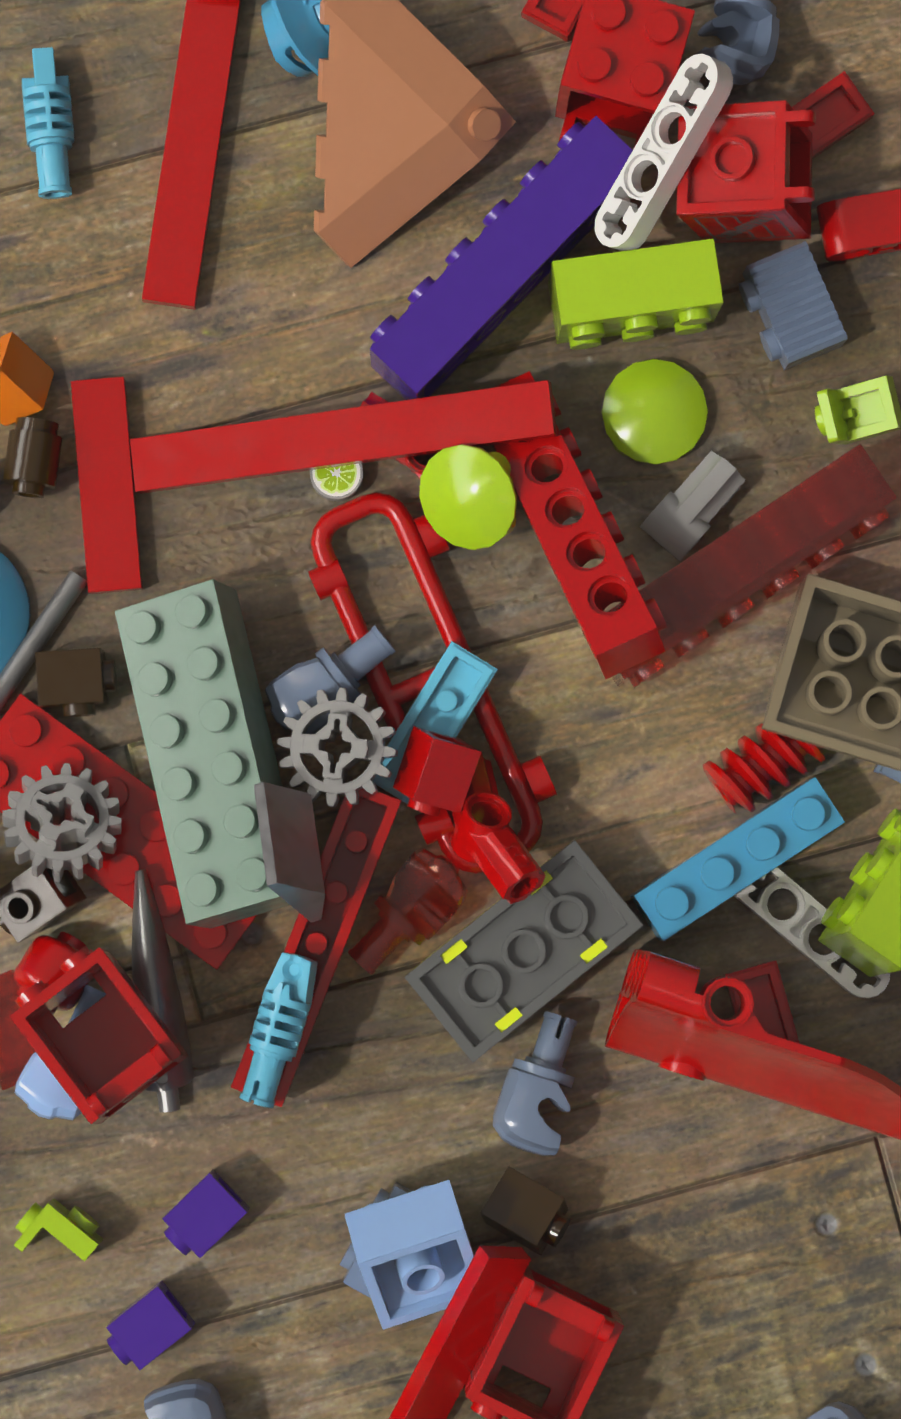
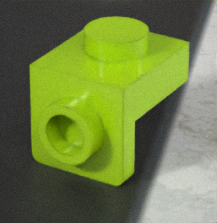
[815,375,901,445]
[14,1198,103,1262]

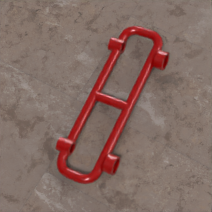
[308,492,557,874]

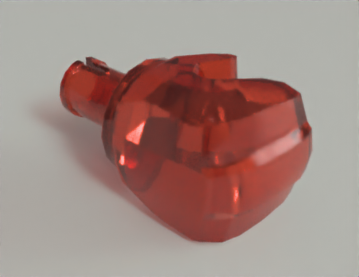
[348,847,469,975]

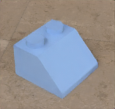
[344,1180,474,1330]

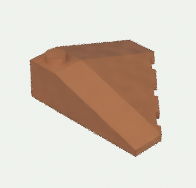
[314,0,516,268]

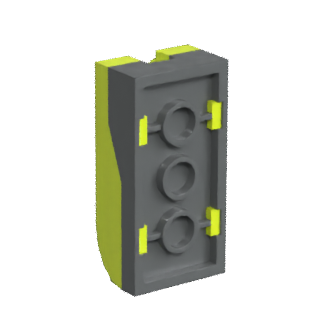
[405,840,643,1063]

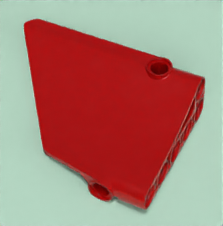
[605,949,901,1140]

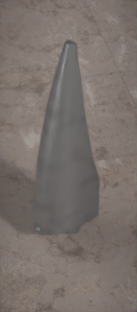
[132,869,194,1112]

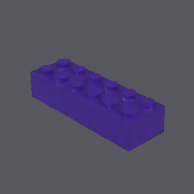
[370,116,633,400]

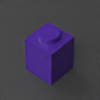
[162,1169,250,1258]
[106,1280,195,1370]

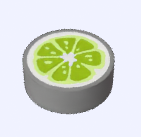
[310,463,363,501]

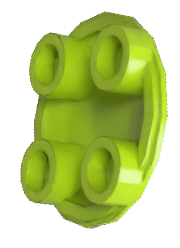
[602,359,708,465]
[419,444,517,550]

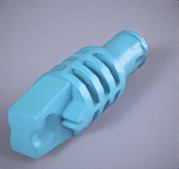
[21,47,75,199]
[239,952,317,1108]

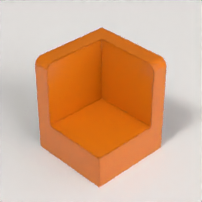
[0,332,54,426]

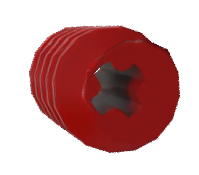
[703,723,826,814]

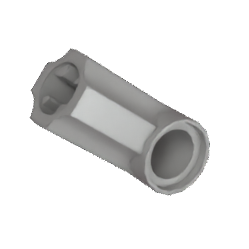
[640,450,746,561]

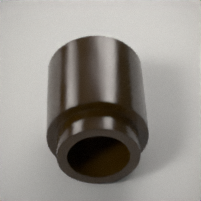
[3,417,63,498]

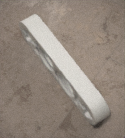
[595,54,733,251]
[733,867,890,998]

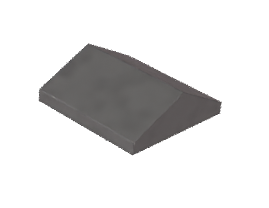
[254,782,325,922]

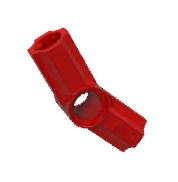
[450,752,546,904]

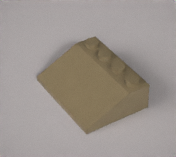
[762,574,901,771]

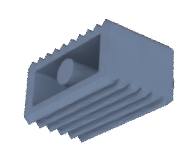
[739,241,848,370]

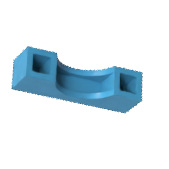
[630,777,845,941]

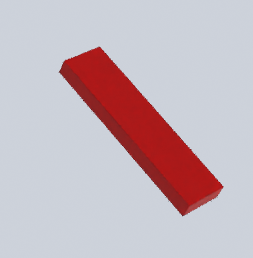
[71,376,143,594]
[389,1245,531,1419]

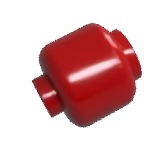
[13,931,90,1015]

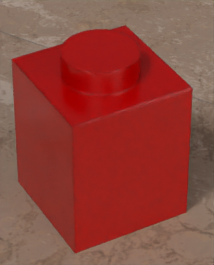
[393,726,481,816]

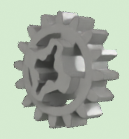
[277,688,398,807]
[2,763,122,882]

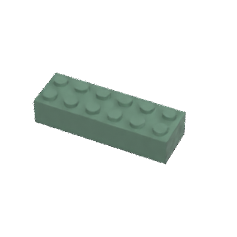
[115,579,289,929]

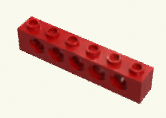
[493,371,668,679]

